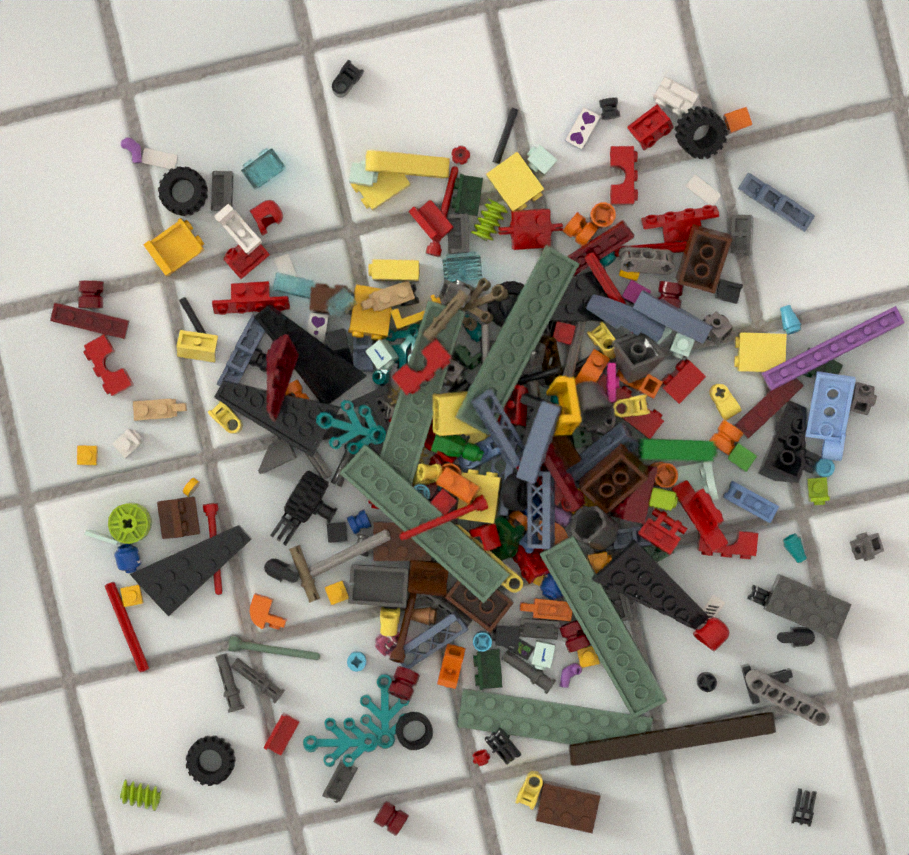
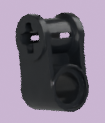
[332,60,364,97]

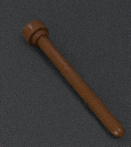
[389,593,417,663]

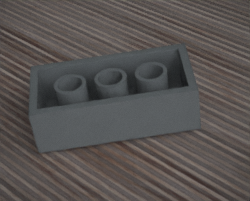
[763,574,852,640]

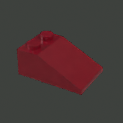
[610,465,657,524]

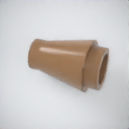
[411,607,437,626]

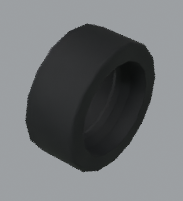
[501,474,528,511]
[395,712,433,750]

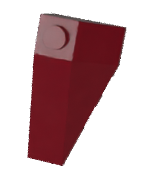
[266,335,299,421]

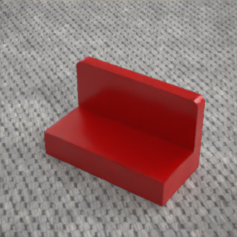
[408,200,454,243]
[264,712,300,756]

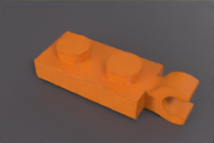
[520,598,572,621]

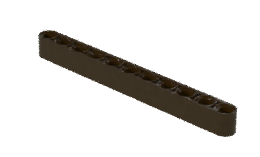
[568,712,776,766]

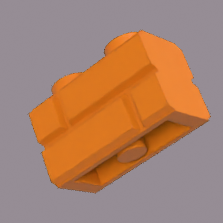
[436,467,481,504]

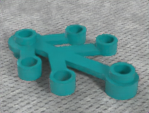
[372,323,420,386]
[316,400,386,454]
[360,674,410,749]
[303,718,378,767]

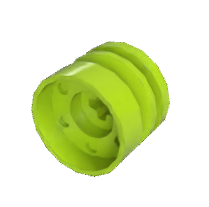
[108,502,152,544]

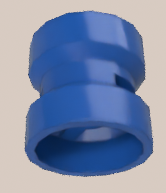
[347,510,372,535]

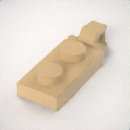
[360,280,415,312]
[133,399,187,421]

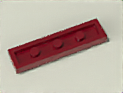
[567,220,634,277]
[50,302,130,339]
[735,378,804,439]
[544,442,585,511]

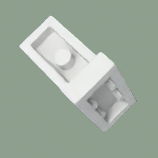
[214,204,262,255]

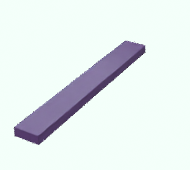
[762,306,905,391]

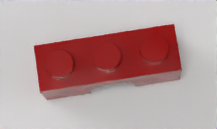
[610,146,638,206]
[83,334,134,396]
[391,338,451,395]
[697,531,758,559]

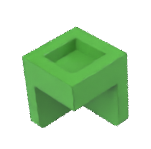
[728,443,757,472]

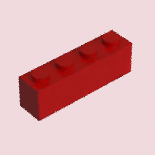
[596,374,664,439]

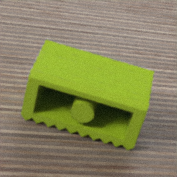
[649,487,678,511]

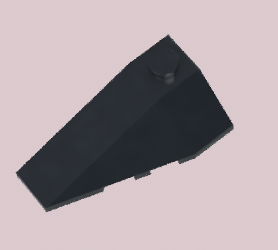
[758,400,806,483]

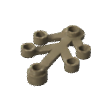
[446,278,508,331]

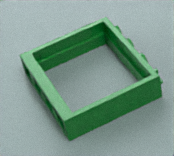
[638,439,718,461]

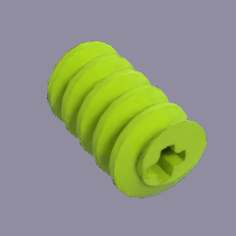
[470,198,508,241]
[120,779,162,811]

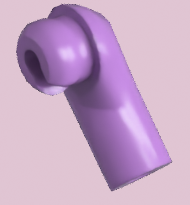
[121,137,142,163]
[559,663,582,688]

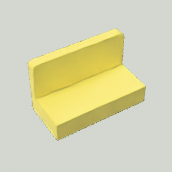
[177,330,218,362]

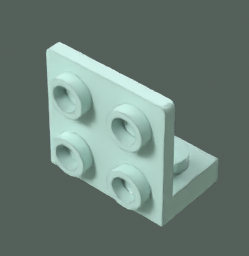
[674,461,718,506]

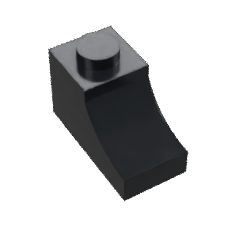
[325,328,354,366]

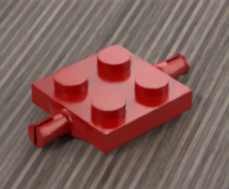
[498,209,563,250]

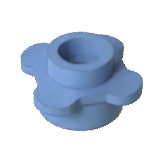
[519,533,541,553]

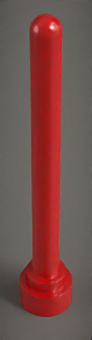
[426,166,459,257]
[400,495,488,540]
[203,503,223,595]

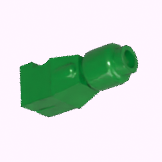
[431,434,484,462]

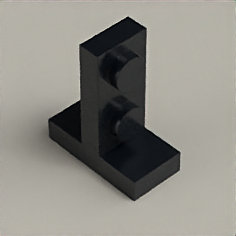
[351,385,390,434]
[520,393,562,445]
[741,664,793,704]

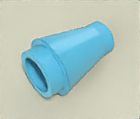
[780,305,802,335]

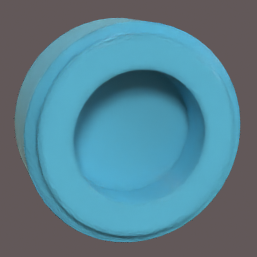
[815,459,835,477]

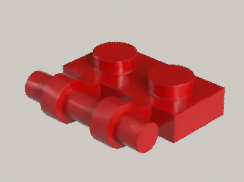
[638,508,688,555]

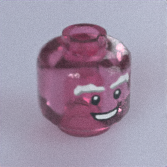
[375,631,399,656]

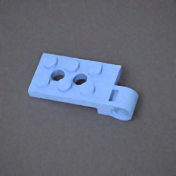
[805,371,856,461]

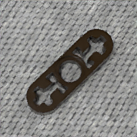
[539,335,563,386]

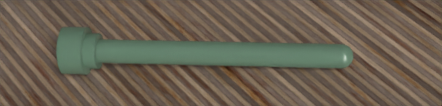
[228,636,320,660]

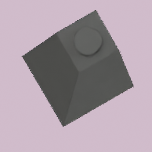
[612,332,665,383]
[258,437,297,474]

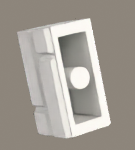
[653,76,699,117]

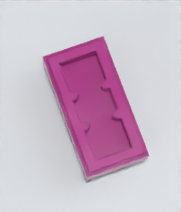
[607,363,619,402]

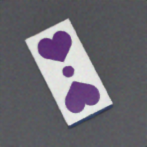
[565,107,600,150]
[307,312,329,344]

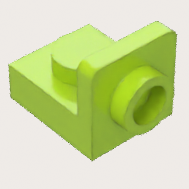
[807,477,830,505]

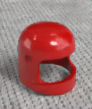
[249,200,283,236]
[693,617,730,652]

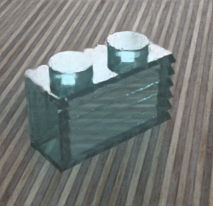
[241,148,286,190]
[442,252,483,282]
[272,272,315,299]
[326,287,358,318]

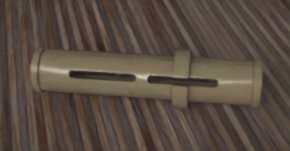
[423,290,470,342]
[289,545,321,603]

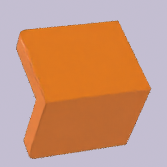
[723,107,752,134]

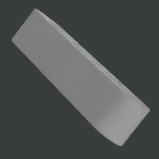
[745,670,830,726]

